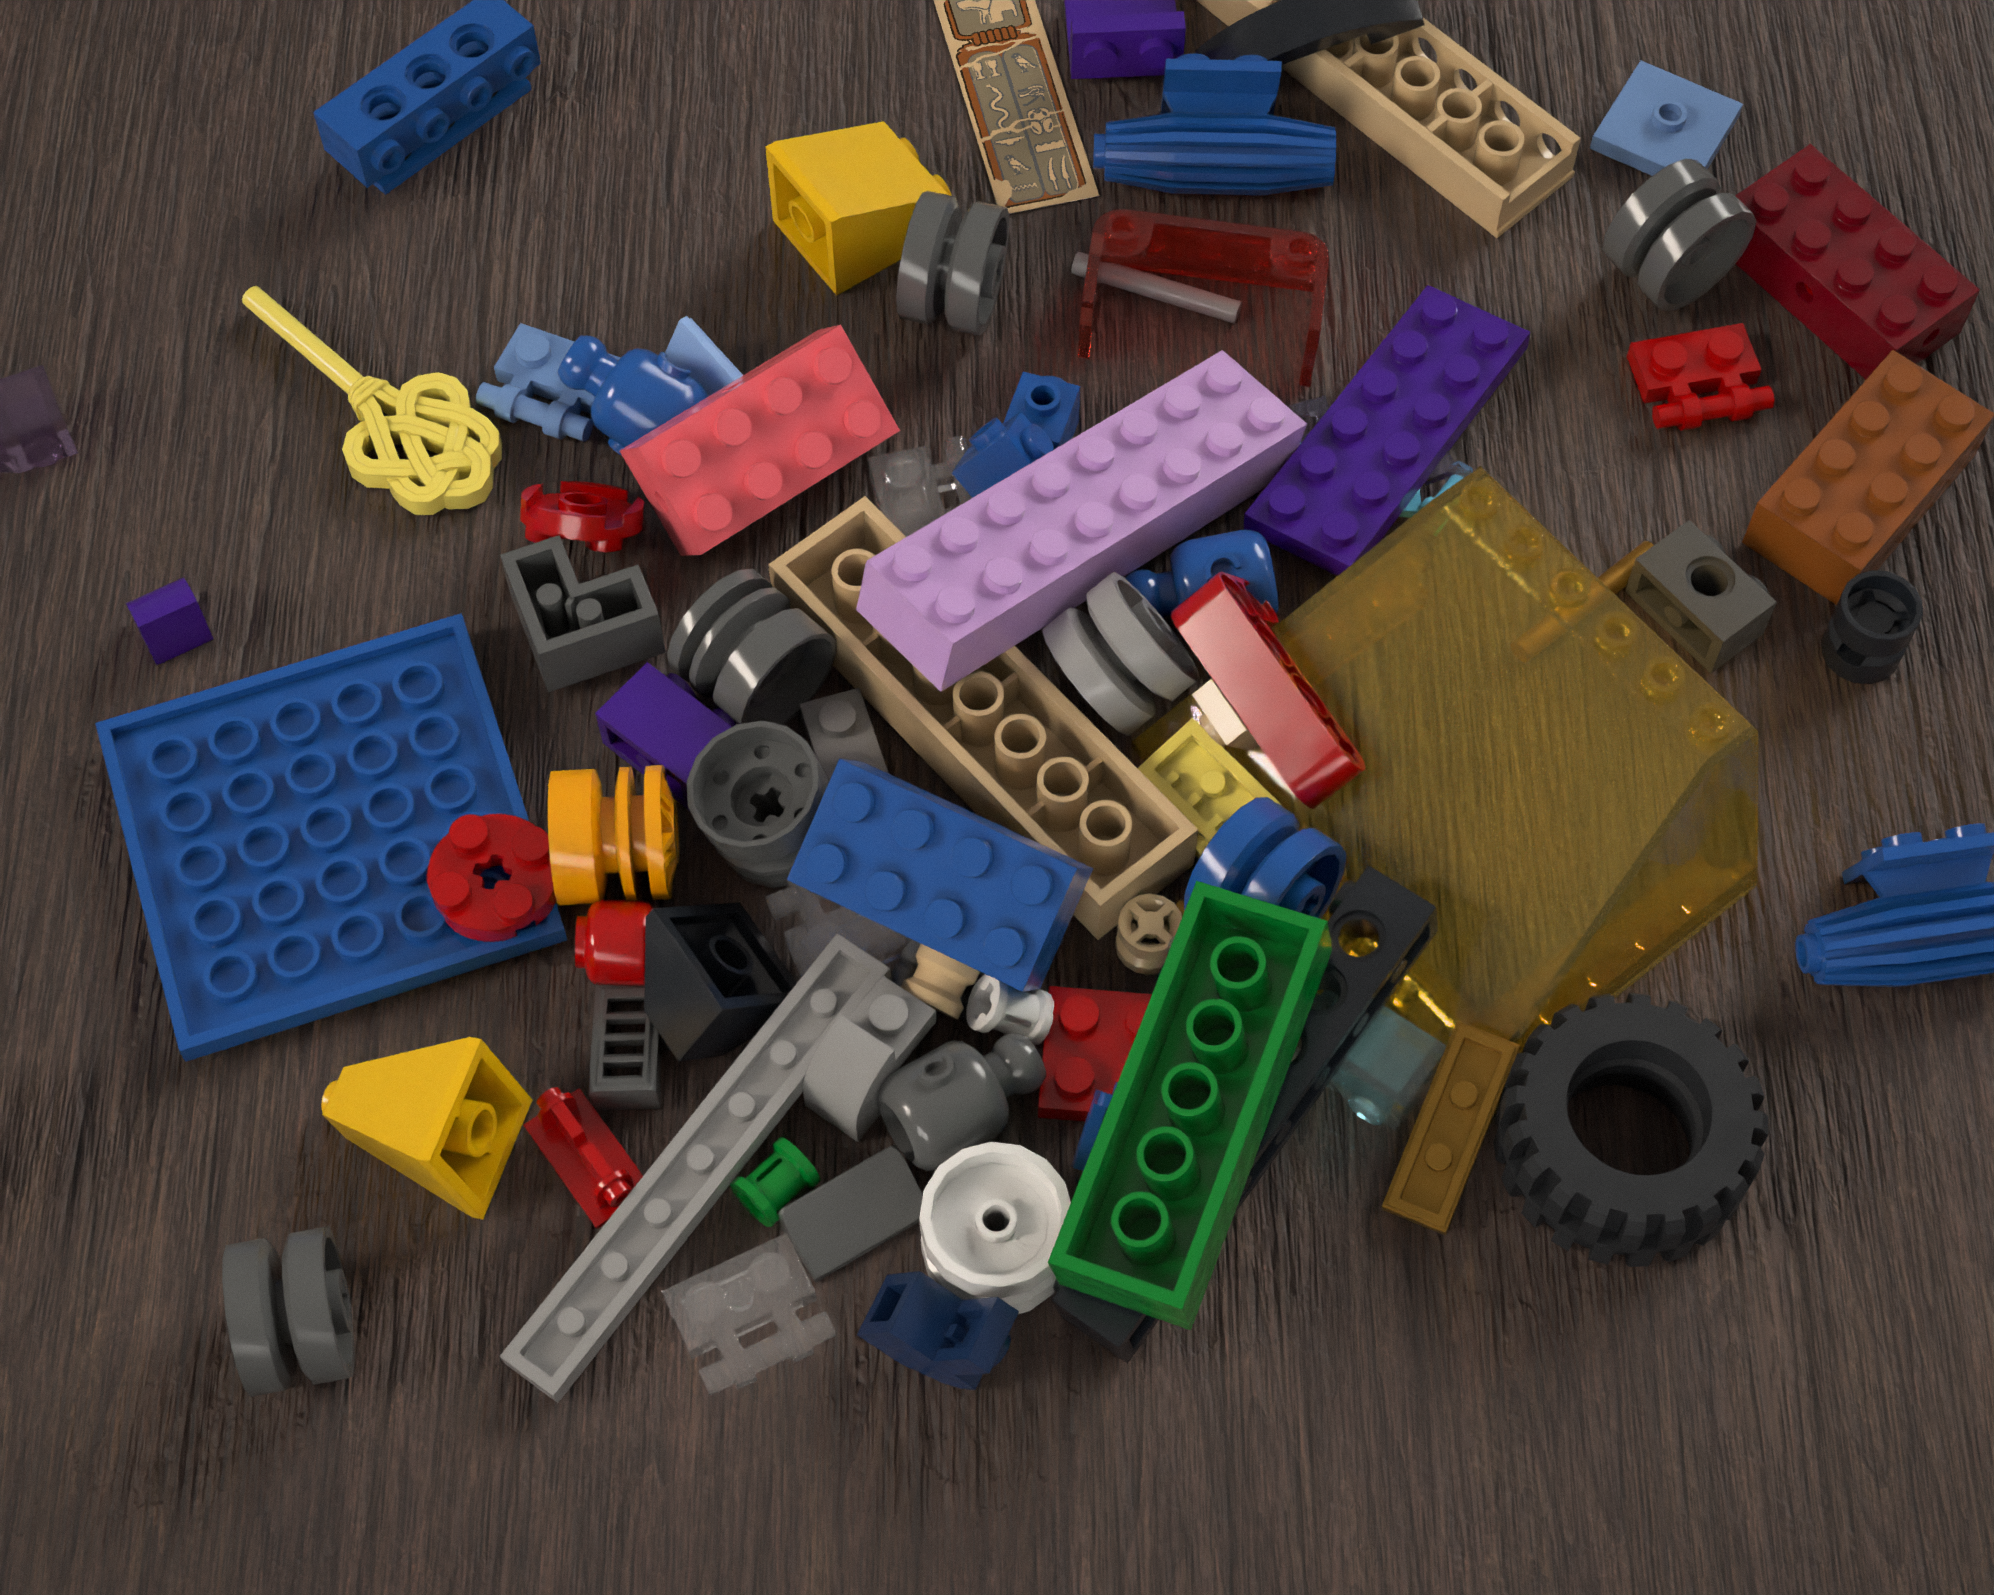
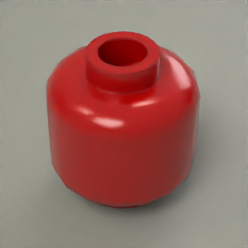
[575,900,654,986]

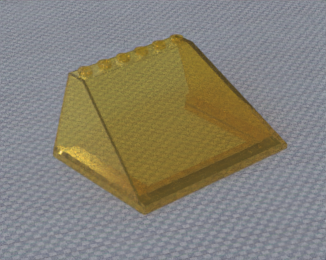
[1131,466,1758,1072]

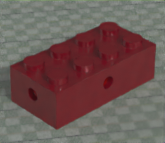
[1735,144,1980,380]

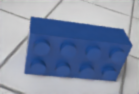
[787,758,1093,992]

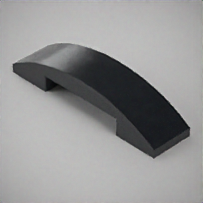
[1195,0,1425,65]

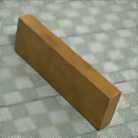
[1382,1021,1520,1236]

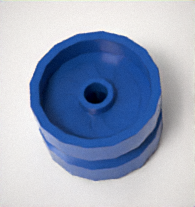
[1184,797,1346,919]

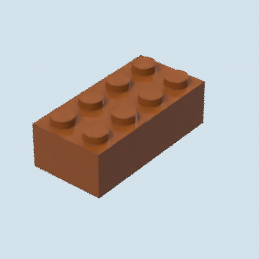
[1742,350,1994,605]

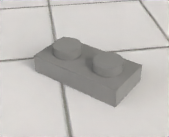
[799,688,889,779]

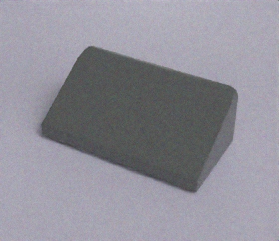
[778,1145,923,1283]

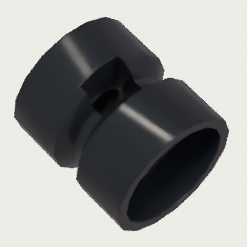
[1821,570,1923,684]

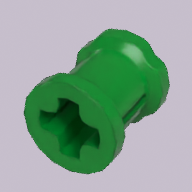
[730,1137,821,1227]

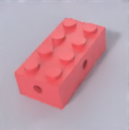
[620,324,900,556]

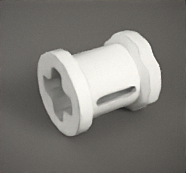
[966,974,1054,1045]

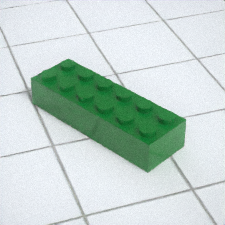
[1048,881,1332,1330]

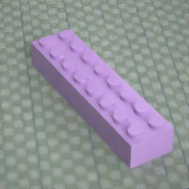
[856,350,1307,692]

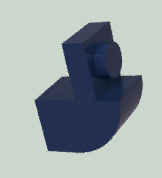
[857,1271,1019,1390]

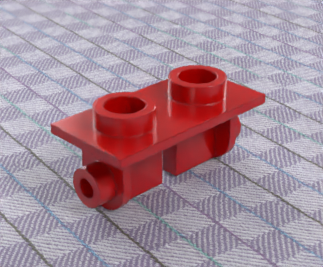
[523,1087,643,1229]

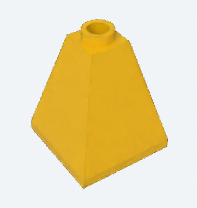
[321,1037,532,1220]

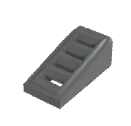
[589,984,662,1111]

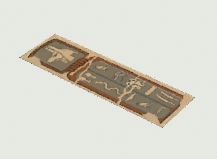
[934,0,1100,214]

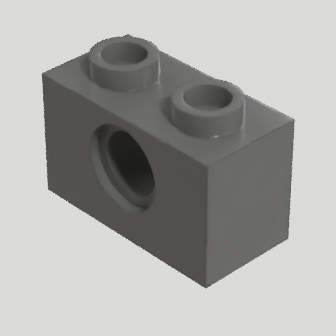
[1625,520,1777,674]

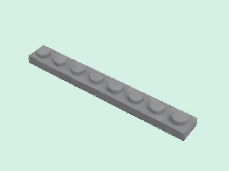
[500,933,892,1403]

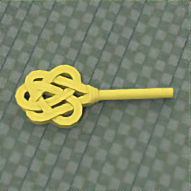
[242,286,502,515]

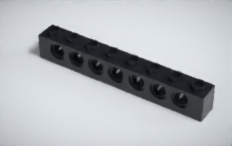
[1052,865,1438,1364]

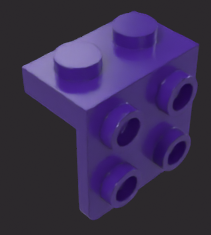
[1064,0,1186,79]

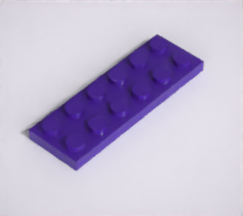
[1244,285,1530,582]

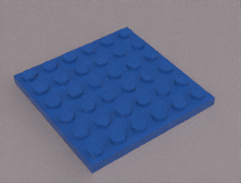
[95,613,567,1062]

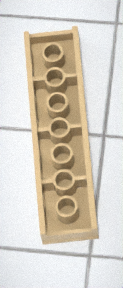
[1196,0,1581,238]

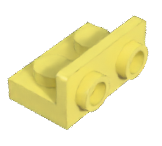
[1138,718,1281,859]

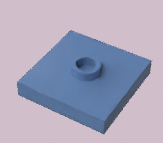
[1590,60,1743,176]

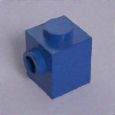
[1003,372,1080,449]
[952,411,1054,498]

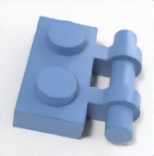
[476,323,620,442]

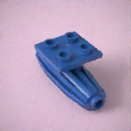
[1093,54,1336,195]
[1795,823,1994,987]

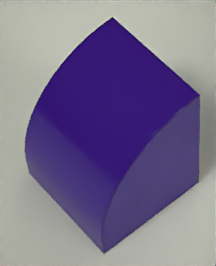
[126,577,214,665]

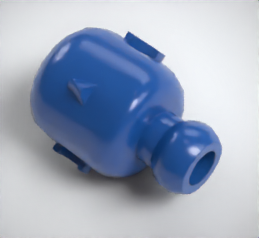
[557,335,707,456]
[1125,530,1279,618]

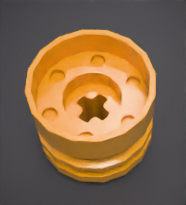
[548,765,679,905]

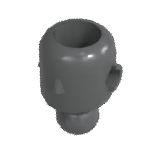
[877,1033,1046,1171]

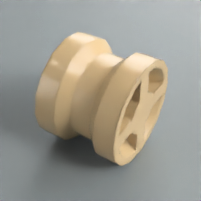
[1115,893,1182,975]
[901,944,980,1020]

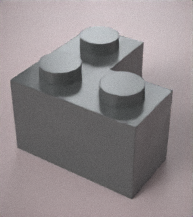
[500,535,666,692]

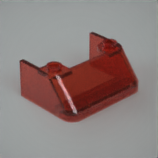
[1078,208,1329,387]

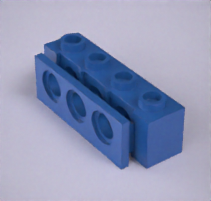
[313,0,541,195]

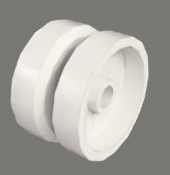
[919,1142,1071,1314]

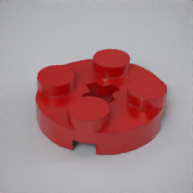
[520,481,644,552]
[427,814,557,942]

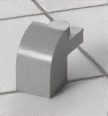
[803,975,936,1142]

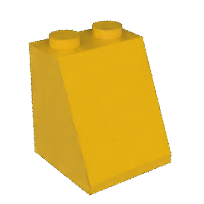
[765,121,952,296]

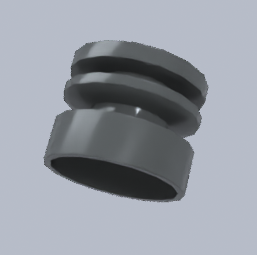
[667,569,837,726]
[687,721,830,888]

